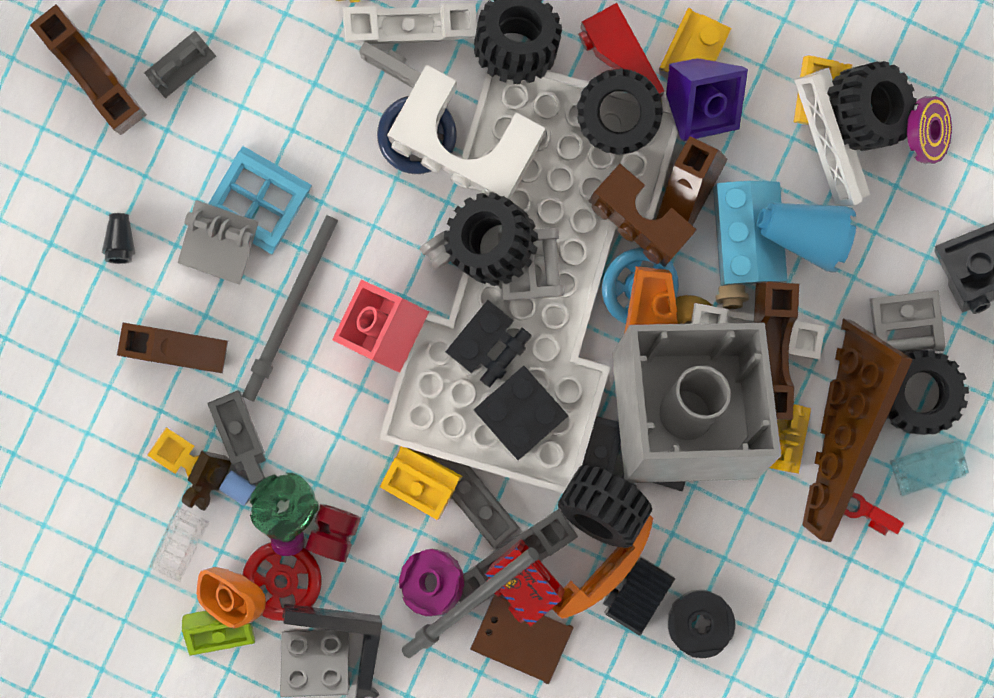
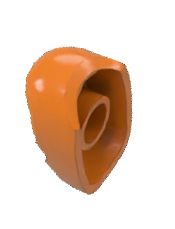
[196,567,266,629]

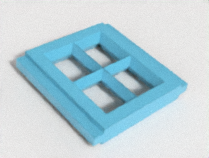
[208,146,312,255]

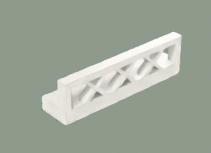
[794,68,870,206]

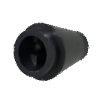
[101,213,135,264]

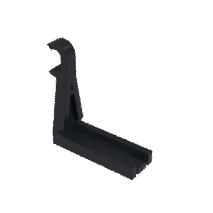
[282,604,382,698]

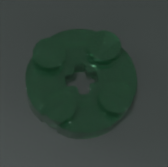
[250,472,319,542]

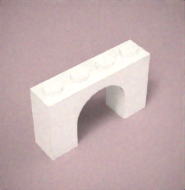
[387,65,546,199]

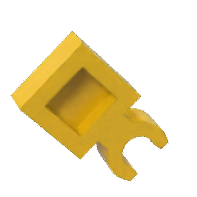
[147,427,199,477]

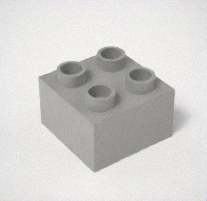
[612,323,781,483]

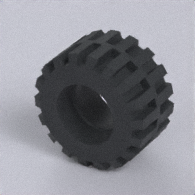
[474,0,562,84]
[827,61,917,151]
[577,69,663,155]
[444,192,538,286]
[887,350,969,435]
[558,465,652,548]

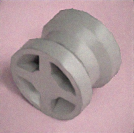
[419,230,451,271]

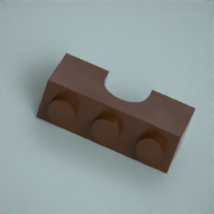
[588,163,697,267]

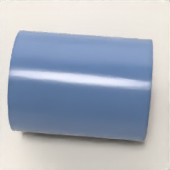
[219,470,257,506]

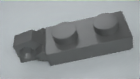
[207,390,266,485]

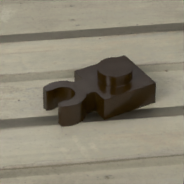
[182,450,231,511]

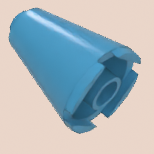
[757,203,856,273]

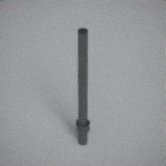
[242,215,338,402]
[402,548,539,658]

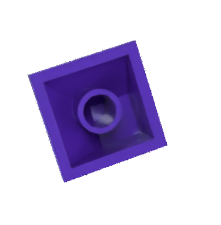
[666,58,748,141]

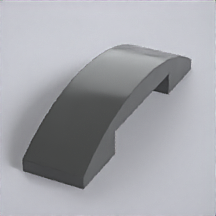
[459,509,578,603]

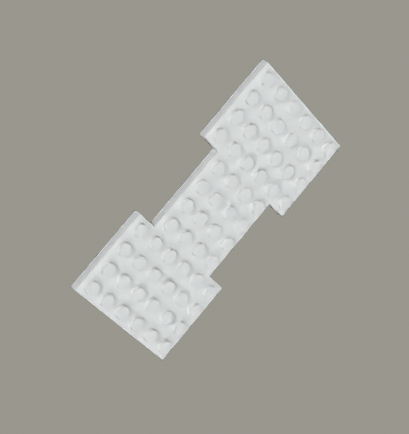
[378,70,678,493]

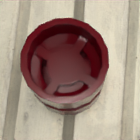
[305,504,361,563]

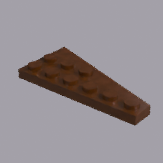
[802,318,913,542]

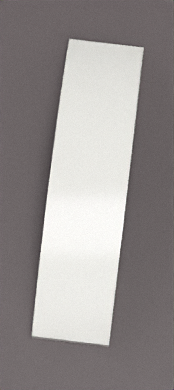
[342,3,477,44]
[691,303,825,359]

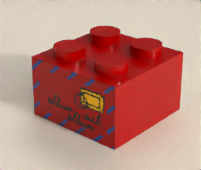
[485,539,565,627]

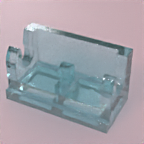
[890,441,969,496]

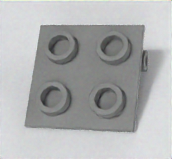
[178,200,259,285]
[280,630,350,697]

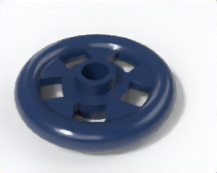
[377,96,457,174]

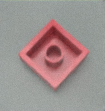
[332,280,429,373]

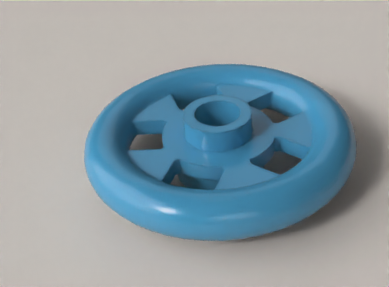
[602,247,679,324]

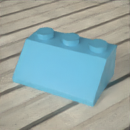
[713,181,788,286]

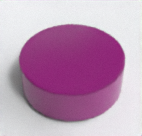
[270,522,305,556]

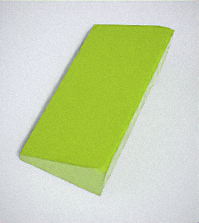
[182,611,255,656]

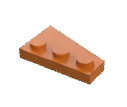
[624,266,678,333]

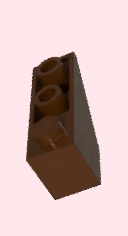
[656,136,728,226]
[117,322,228,374]

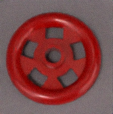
[242,542,322,621]

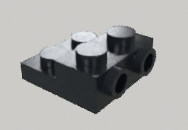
[934,223,994,314]

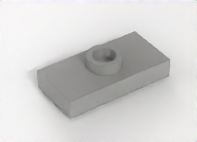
[359,41,422,88]

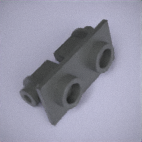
[144,31,216,99]

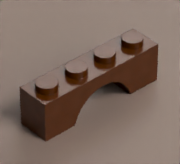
[30,4,147,135]
[754,282,800,420]

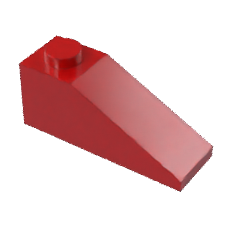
[578,3,665,97]

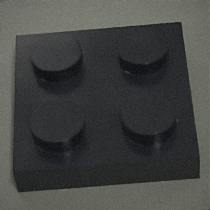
[473,365,569,460]

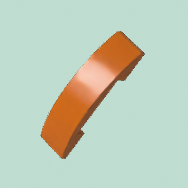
[552,515,654,619]

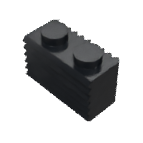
[603,556,676,636]

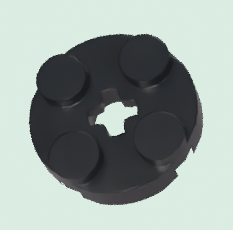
[667,590,736,658]

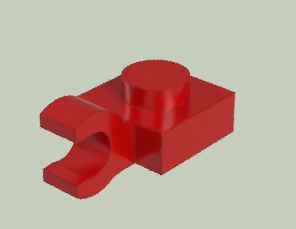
[844,492,904,536]

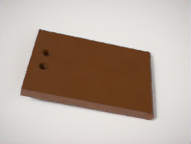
[470,595,574,684]

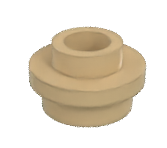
[715,284,749,309]

